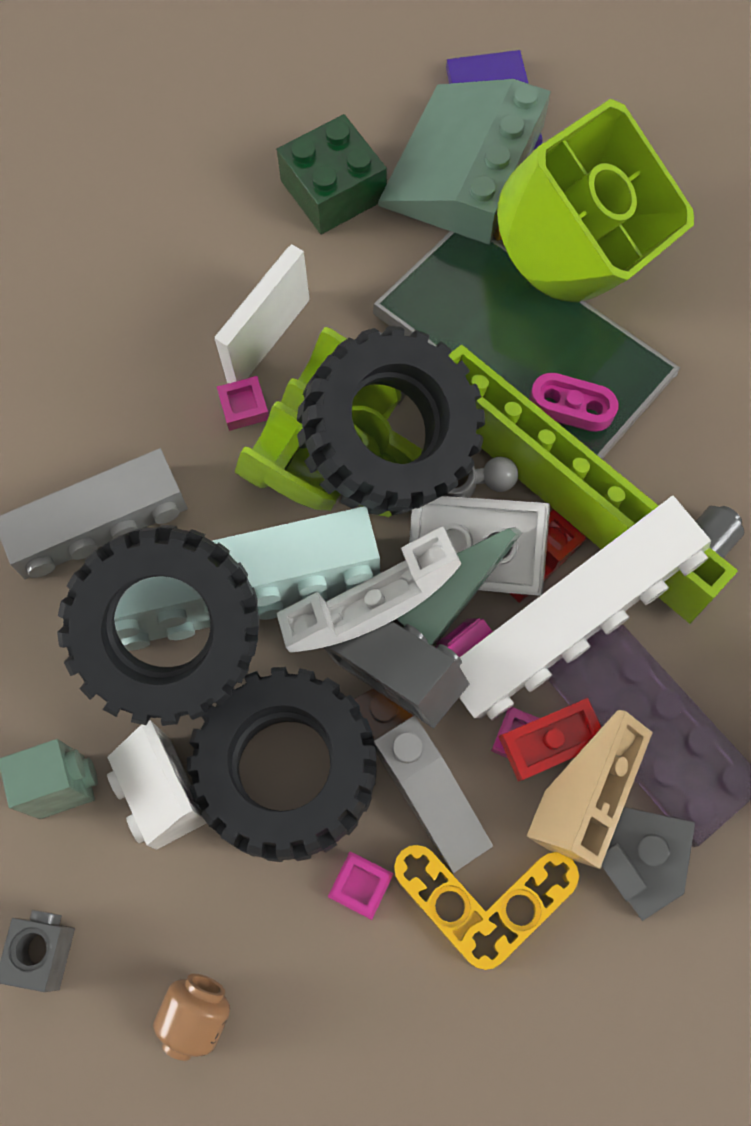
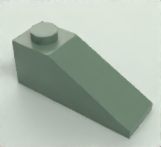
[397,527,522,645]

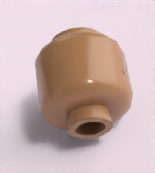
[153,974,230,1061]

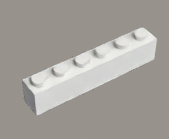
[459,496,711,721]

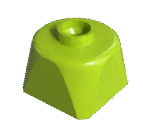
[497,99,694,302]

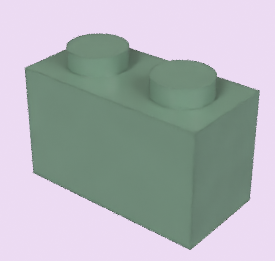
[0,739,98,819]

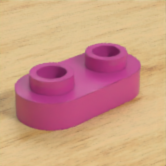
[529,373,618,431]

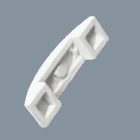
[277,526,461,653]

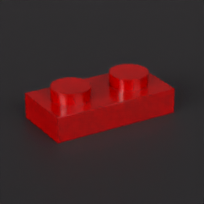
[498,698,602,781]

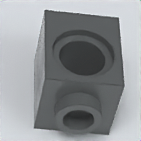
[0,910,75,992]

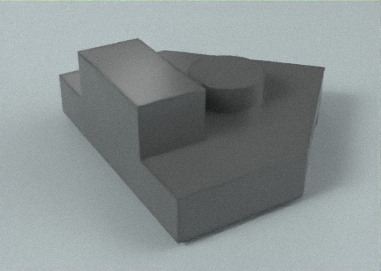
[602,807,695,921]

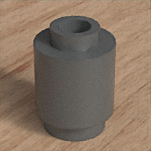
[695,506,744,559]

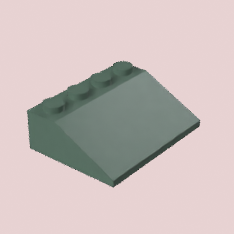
[378,79,551,245]

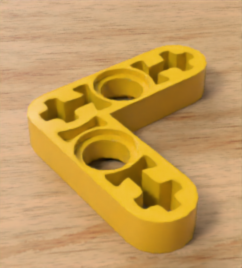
[394,845,579,970]

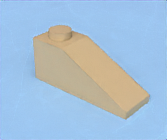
[527,710,653,869]

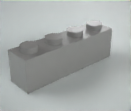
[0,448,188,579]

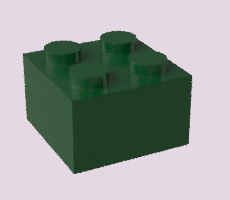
[276,114,387,235]

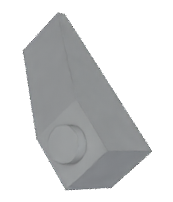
[374,715,493,874]

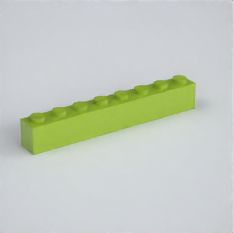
[449,344,738,624]

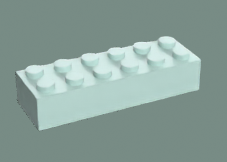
[114,506,380,651]

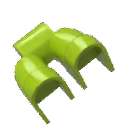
[235,327,423,517]

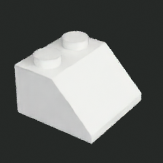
[107,720,206,850]

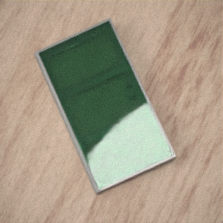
[373,231,680,459]

